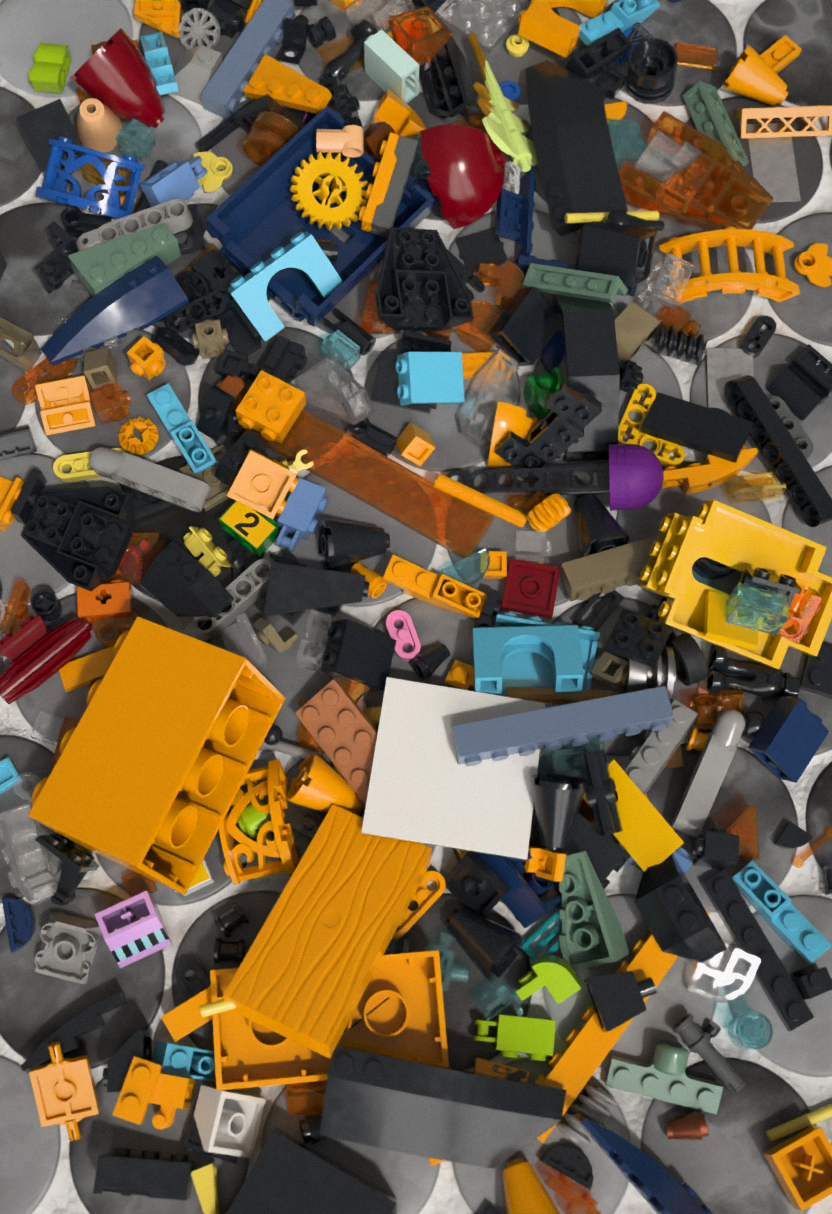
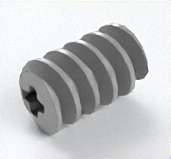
[557,1084,618,1149]

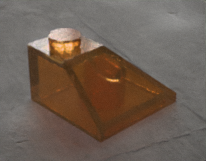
[388,6,452,65]

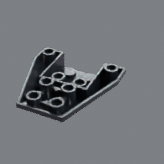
[375,227,474,332]
[21,487,136,591]

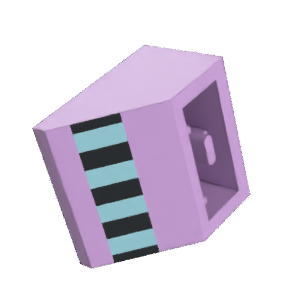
[95,891,173,968]

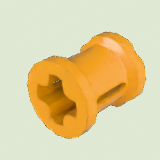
[686,727,709,752]

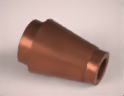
[665,1111,709,1140]

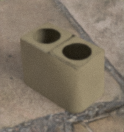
[614,301,660,363]
[0,317,42,373]

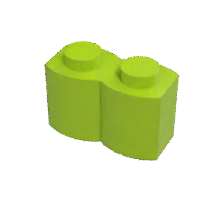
[28,42,72,94]

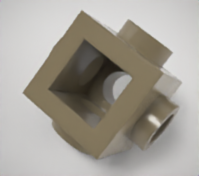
[192,320,229,359]

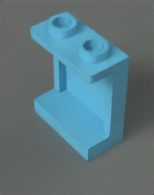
[396,352,465,405]

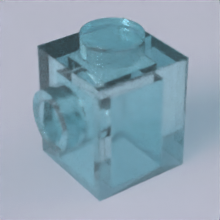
[321,330,361,375]

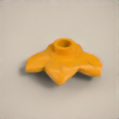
[794,243,832,287]

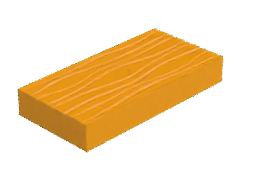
[223,804,432,1058]
[210,950,449,1091]

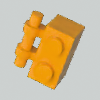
[150,1073,196,1129]

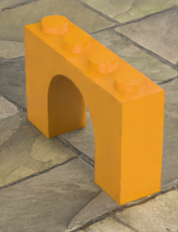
[518,0,608,58]

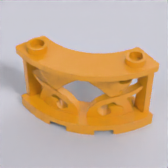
[219,759,299,885]

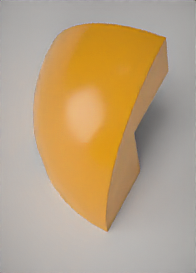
[364,89,426,141]
[487,401,540,468]

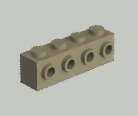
[560,535,659,601]

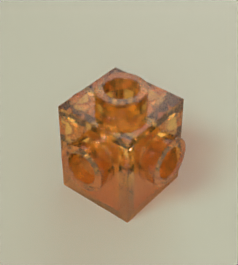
[90,383,132,425]

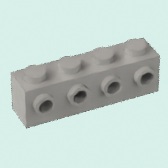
[621,700,698,795]

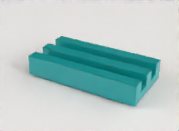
[519,910,562,961]

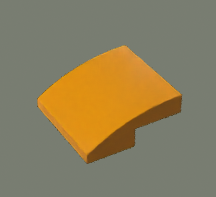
[35,374,96,435]

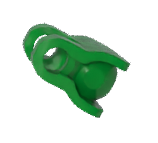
[523,366,563,421]

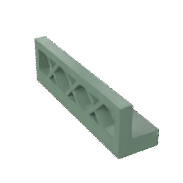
[682,81,749,173]
[523,263,628,303]

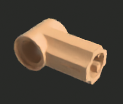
[316,125,364,158]

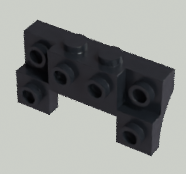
[494,383,602,468]

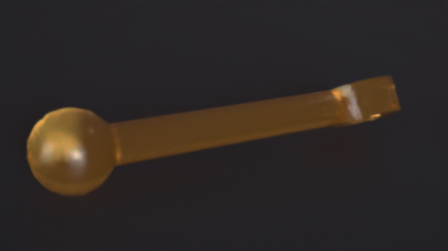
[793,828,832,868]

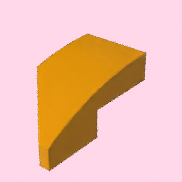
[524,845,566,882]

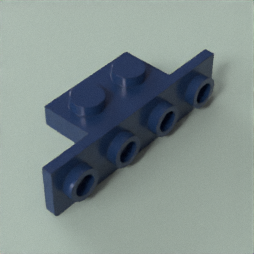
[495,169,536,264]

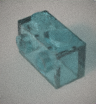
[725,583,789,635]

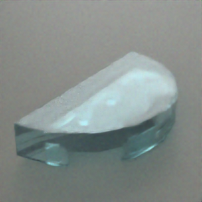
[441,548,490,585]

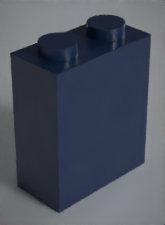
[748,696,829,783]

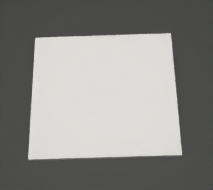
[361,677,545,860]

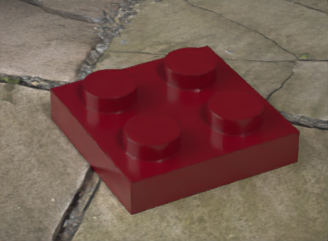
[501,558,561,619]

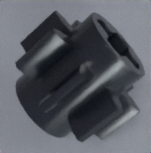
[619,360,643,393]

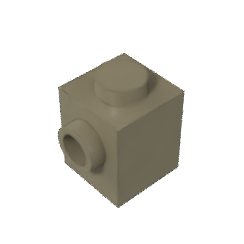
[83,347,118,390]

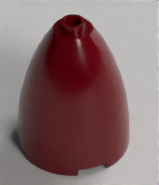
[70,28,165,128]

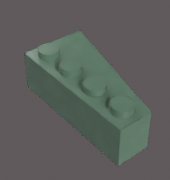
[68,223,181,297]

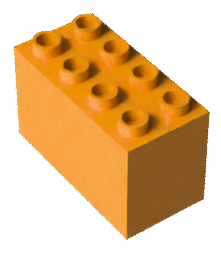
[27,616,286,895]

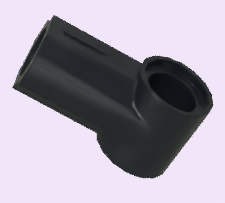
[61,207,112,238]
[348,415,398,458]

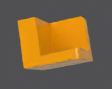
[397,422,435,467]

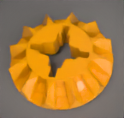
[118,416,159,455]

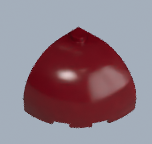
[420,125,507,229]

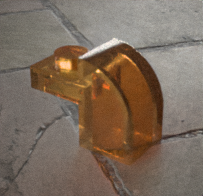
[478,261,525,308]

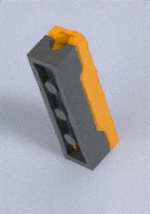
[358,132,418,238]

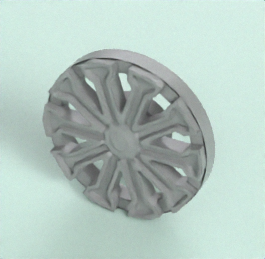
[178,8,220,50]

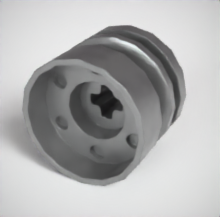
[622,646,676,701]

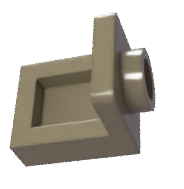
[253,618,299,654]

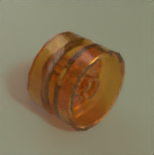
[242,111,300,167]

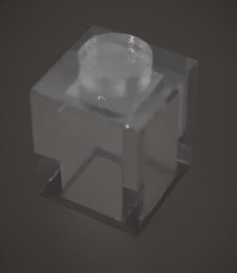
[514,530,552,564]

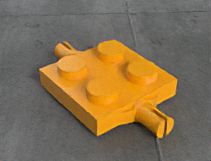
[29,1042,100,1141]

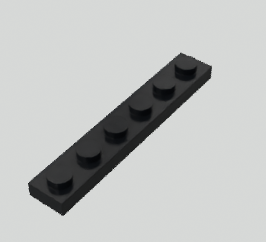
[701,869,814,1031]

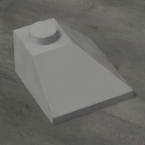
[172,45,223,106]

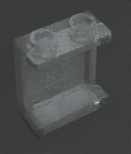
[344,0,416,34]

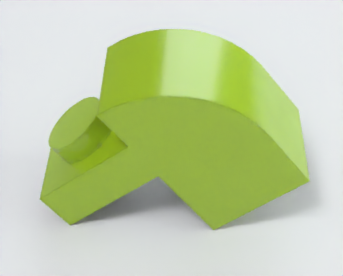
[516,955,582,1004]

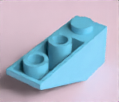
[152,1041,216,1082]

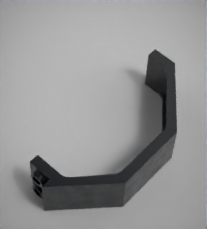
[553,294,620,462]

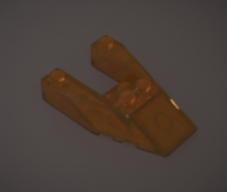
[619,111,774,230]

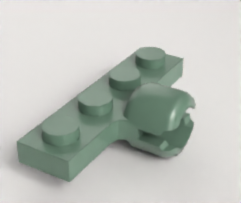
[605,1039,723,1115]

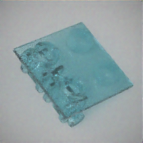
[607,119,652,168]

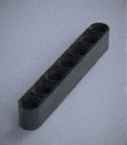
[724,375,832,527]

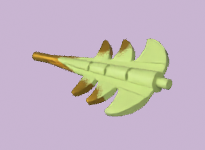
[467,32,538,172]

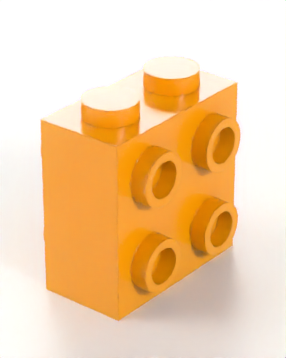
[235,370,306,443]

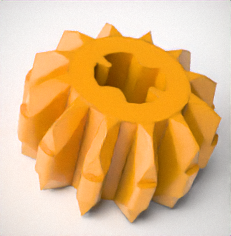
[526,493,571,534]

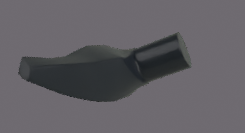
[229,539,246,583]

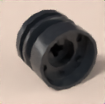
[626,38,678,104]

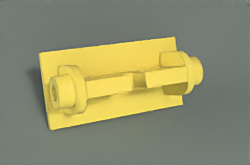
[183,526,231,577]

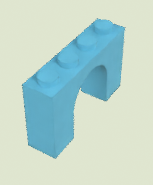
[227,231,343,341]
[473,625,584,694]

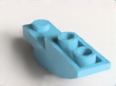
[579,0,660,47]
[147,383,217,475]
[732,860,832,965]

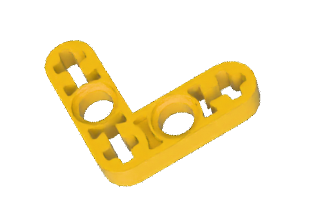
[618,383,685,468]

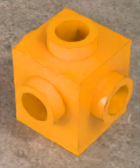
[127,336,166,381]

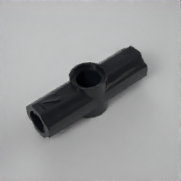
[580,750,623,836]

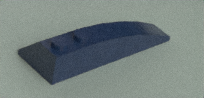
[41,256,189,366]
[475,845,562,929]
[573,1112,713,1214]

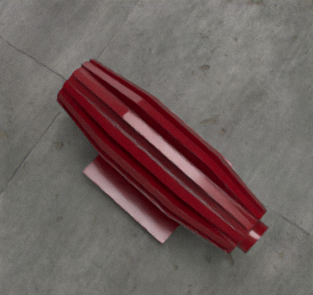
[0,615,93,704]

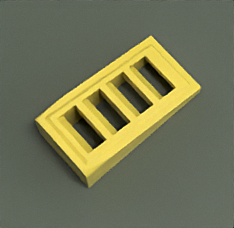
[191,1162,219,1214]

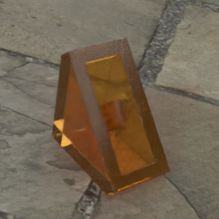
[726,804,759,862]

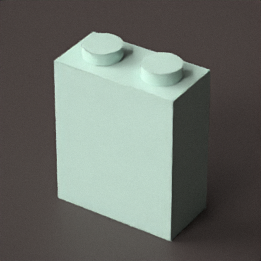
[364,29,419,103]

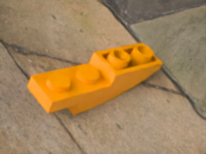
[661,446,758,495]
[382,555,488,619]

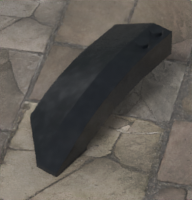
[525,60,628,236]
[319,1045,566,1168]

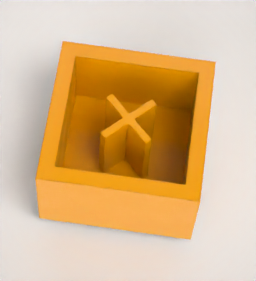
[763,1125,832,1211]

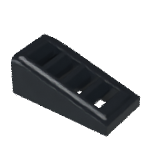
[232,94,283,133]

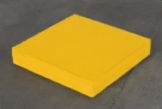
[704,591,758,650]

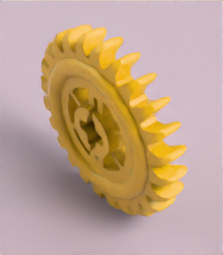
[290,151,368,230]

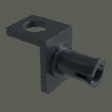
[277,15,309,64]

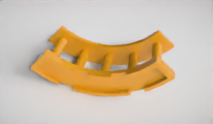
[659,227,800,305]

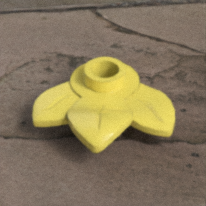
[193,152,233,193]

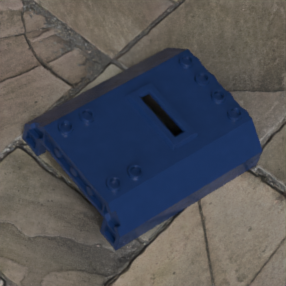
[206,106,434,326]

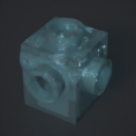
[116,118,156,163]

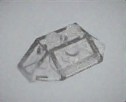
[454,348,521,446]

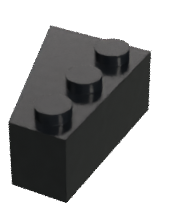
[93,1147,195,1200]

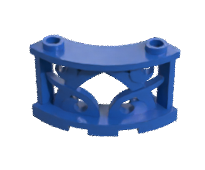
[35,136,144,220]

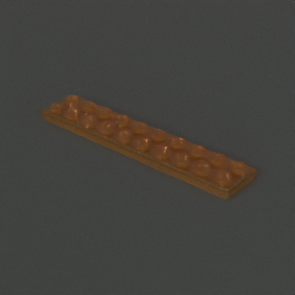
[255,410,494,561]

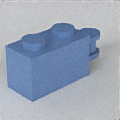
[140,156,208,207]
[276,477,329,553]

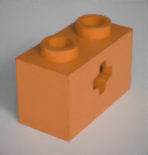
[77,580,135,624]

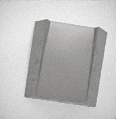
[33,912,102,985]

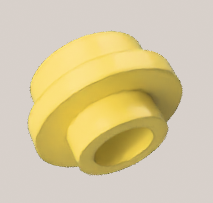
[506,34,529,57]

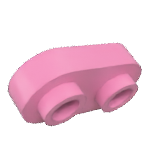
[386,610,421,661]

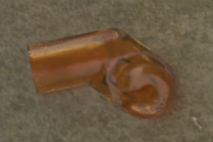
[508,491,545,513]

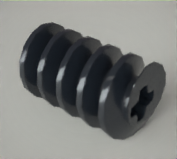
[653,322,708,366]

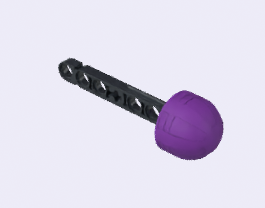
[446,444,664,511]

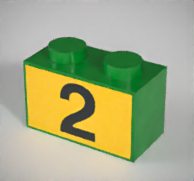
[218,500,279,558]

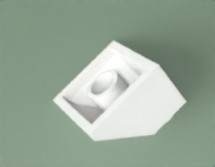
[194,1085,266,1158]

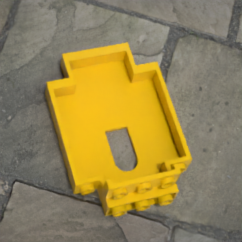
[639,500,832,669]

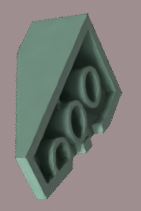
[559,851,629,970]

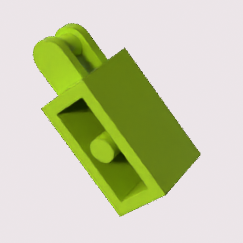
[474,1015,556,1061]

